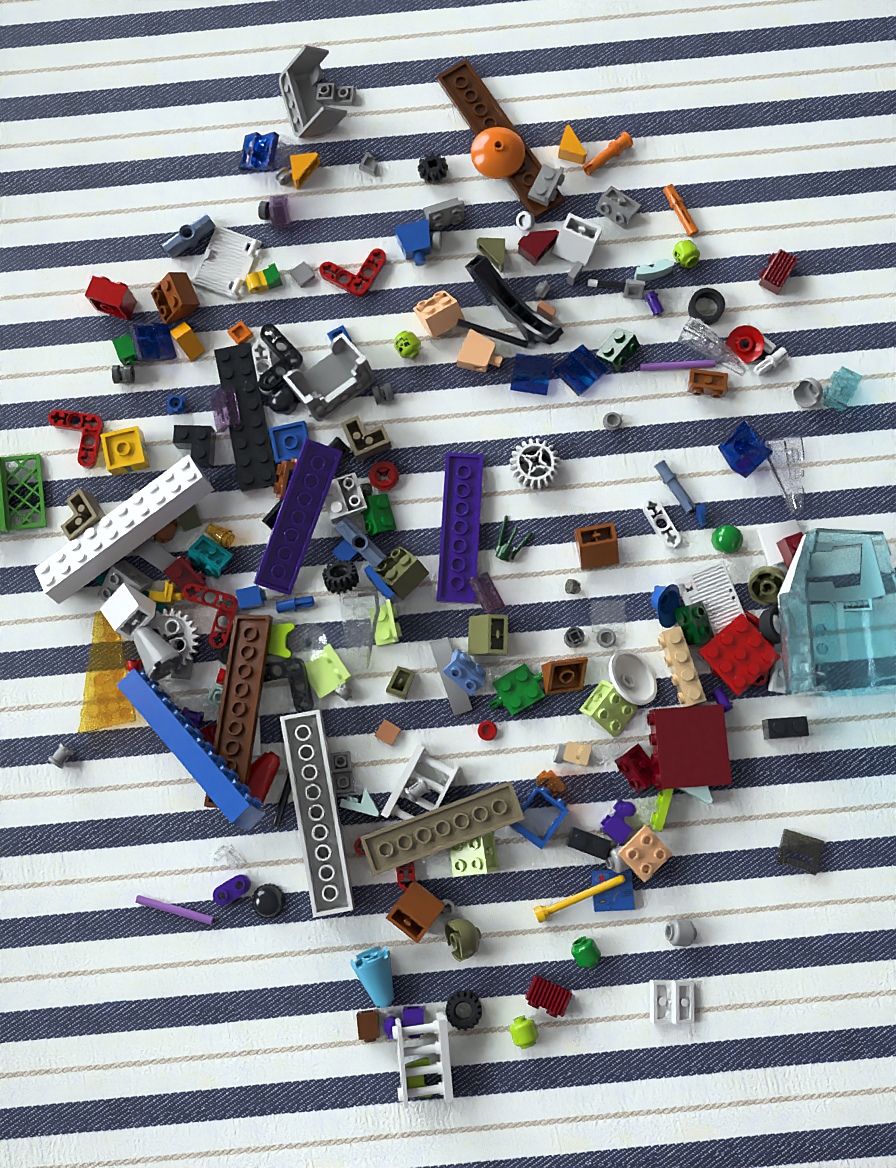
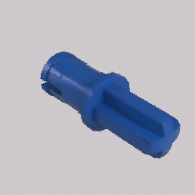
[276,596,315,614]

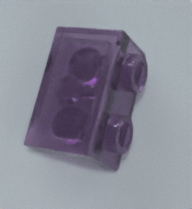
[210,389,241,433]
[468,572,505,614]

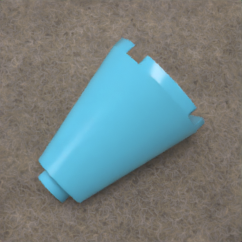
[350,946,394,1008]

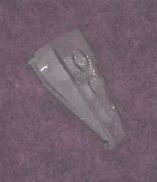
[677,317,748,376]
[763,435,804,514]
[338,590,380,671]

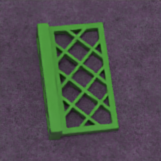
[0,454,47,534]

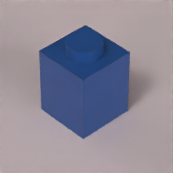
[236,585,267,611]

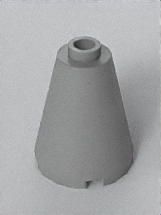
[133,626,184,681]

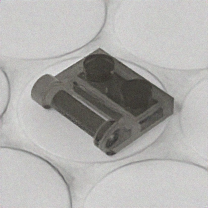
[776,829,824,876]

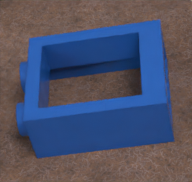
[509,786,569,850]

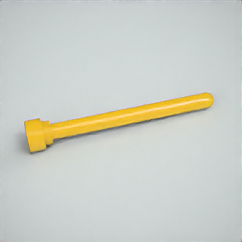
[533,875,625,923]

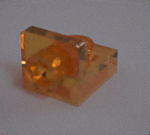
[536,769,567,793]

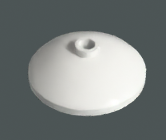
[609,650,657,705]

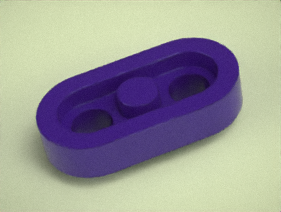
[213,874,251,906]

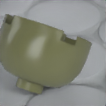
[748,566,785,605]
[445,918,481,962]

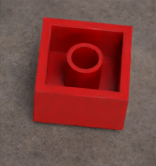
[84,276,137,321]

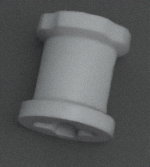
[48,743,75,769]
[404,777,431,803]

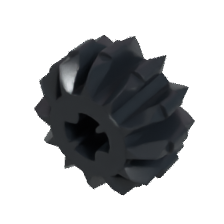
[417,152,448,185]

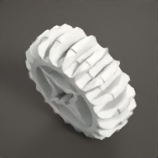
[510,438,561,489]

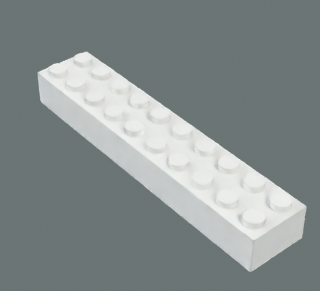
[34,455,214,604]
[280,710,355,918]

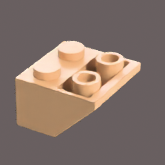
[413,291,465,338]

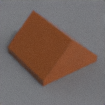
[541,657,588,695]

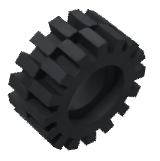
[322,560,359,594]
[445,990,482,1031]

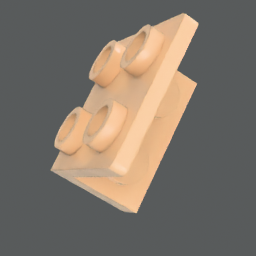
[618,825,673,882]

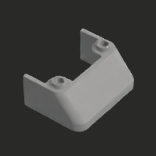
[279,45,347,138]

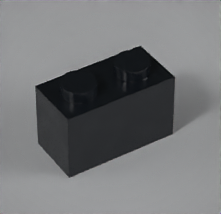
[762,716,809,740]
[566,827,612,860]

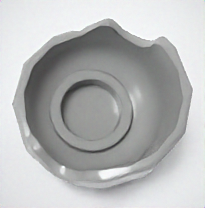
[793,377,823,408]

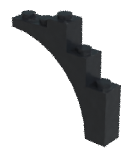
[465,255,564,345]

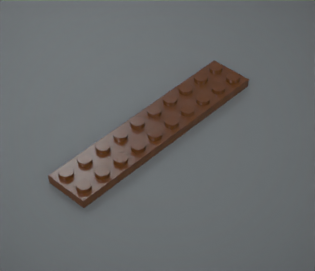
[437,59,565,219]
[204,615,273,808]

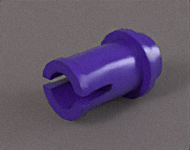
[645,291,664,316]
[711,687,733,713]

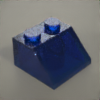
[718,420,773,478]

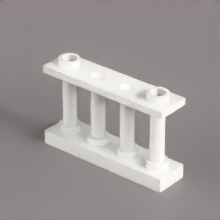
[380,744,461,820]
[392,1012,454,1109]

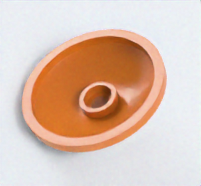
[471,127,525,179]

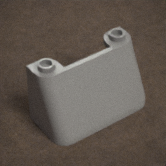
[283,333,375,421]

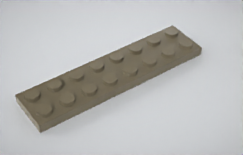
[360,781,525,876]

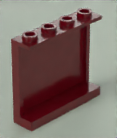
[647,704,732,790]

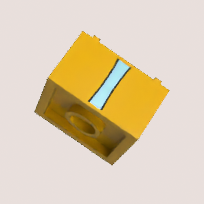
[100,426,150,476]

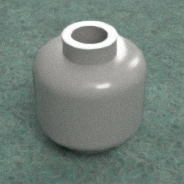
[605,844,631,873]
[665,919,697,947]

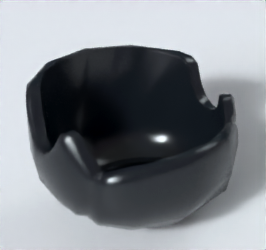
[268,386,298,415]

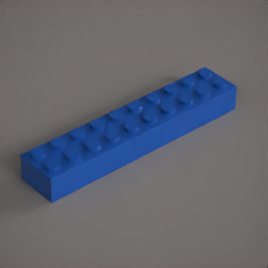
[117,668,266,831]

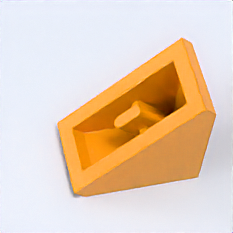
[558,125,587,165]
[290,152,320,190]
[170,322,206,361]

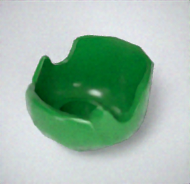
[711,525,743,554]

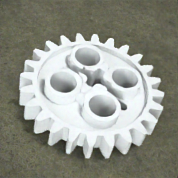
[146,609,200,671]

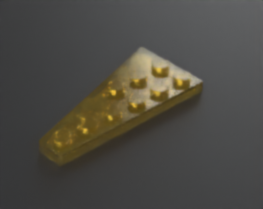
[77,611,137,734]

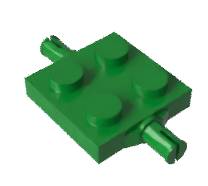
[488,663,545,717]

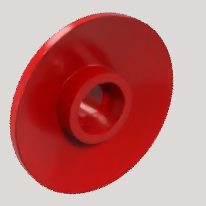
[726,325,764,363]

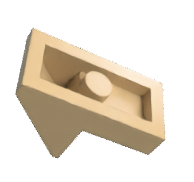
[563,741,592,767]

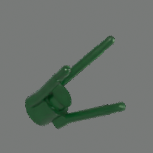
[495,515,532,563]

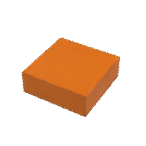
[227,320,254,345]

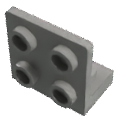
[423,197,464,230]
[98,560,154,601]

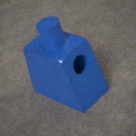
[394,219,431,266]

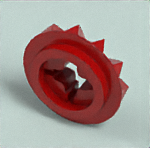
[369,461,399,491]

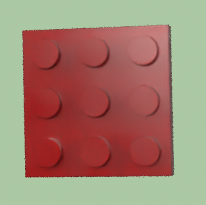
[697,613,781,696]

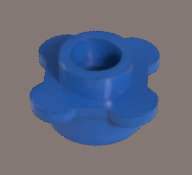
[166,395,186,414]

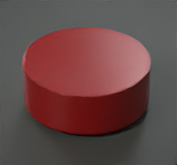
[478,721,497,741]

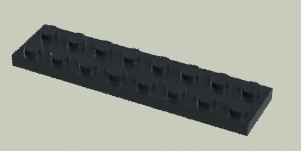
[214,342,278,492]

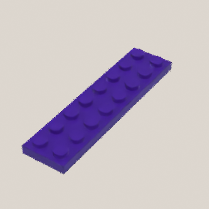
[253,438,343,595]
[437,452,484,604]

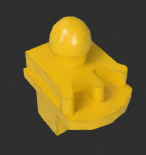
[149,580,184,605]

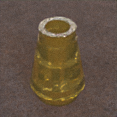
[205,523,235,547]

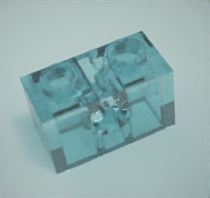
[821,366,863,414]

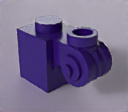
[600,799,636,845]
[383,1006,424,1039]

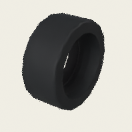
[688,287,725,326]
[759,605,797,644]

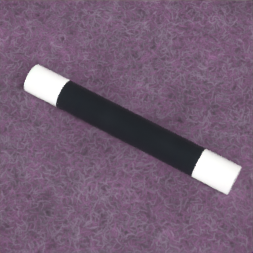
[588,279,626,290]

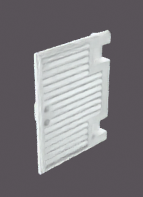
[192,226,262,300]
[675,560,746,644]

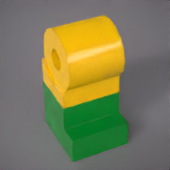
[245,263,283,294]

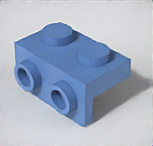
[443,649,486,695]

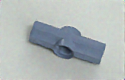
[162,213,216,259]
[335,517,387,568]

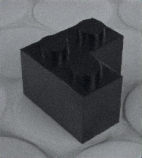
[173,425,216,468]

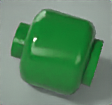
[571,936,601,969]

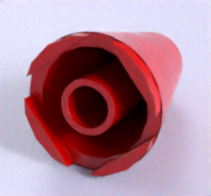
[248,751,281,803]

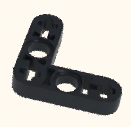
[258,324,303,392]
[263,657,314,713]

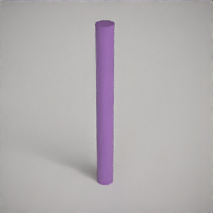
[640,360,715,371]
[135,895,214,925]

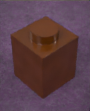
[356,1009,381,1043]

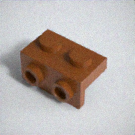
[687,368,728,398]

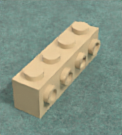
[658,626,707,707]

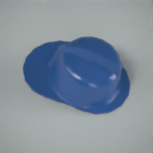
[650,584,680,628]

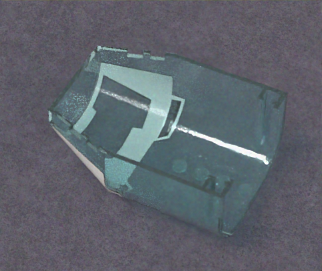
[777,528,896,697]

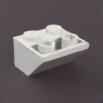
[552,213,603,268]
[325,472,367,525]
[100,582,156,641]

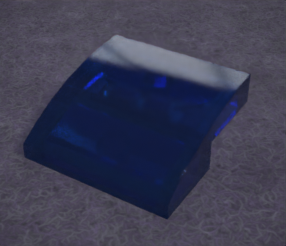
[238,131,279,171]
[129,322,177,362]
[553,344,608,396]
[510,353,553,396]

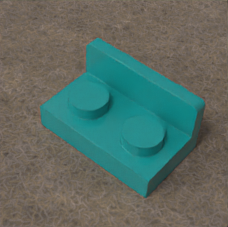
[188,534,233,579]

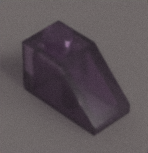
[269,194,291,231]

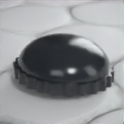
[251,883,286,919]

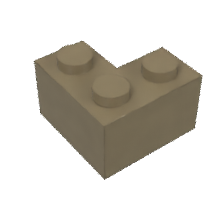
[341,415,392,462]
[60,488,106,541]

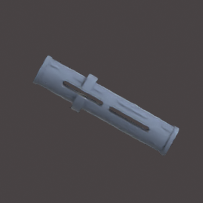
[654,460,696,513]

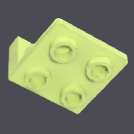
[369,599,402,647]
[305,643,353,699]
[579,679,638,738]
[449,831,499,876]

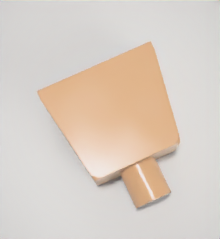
[457,329,503,373]

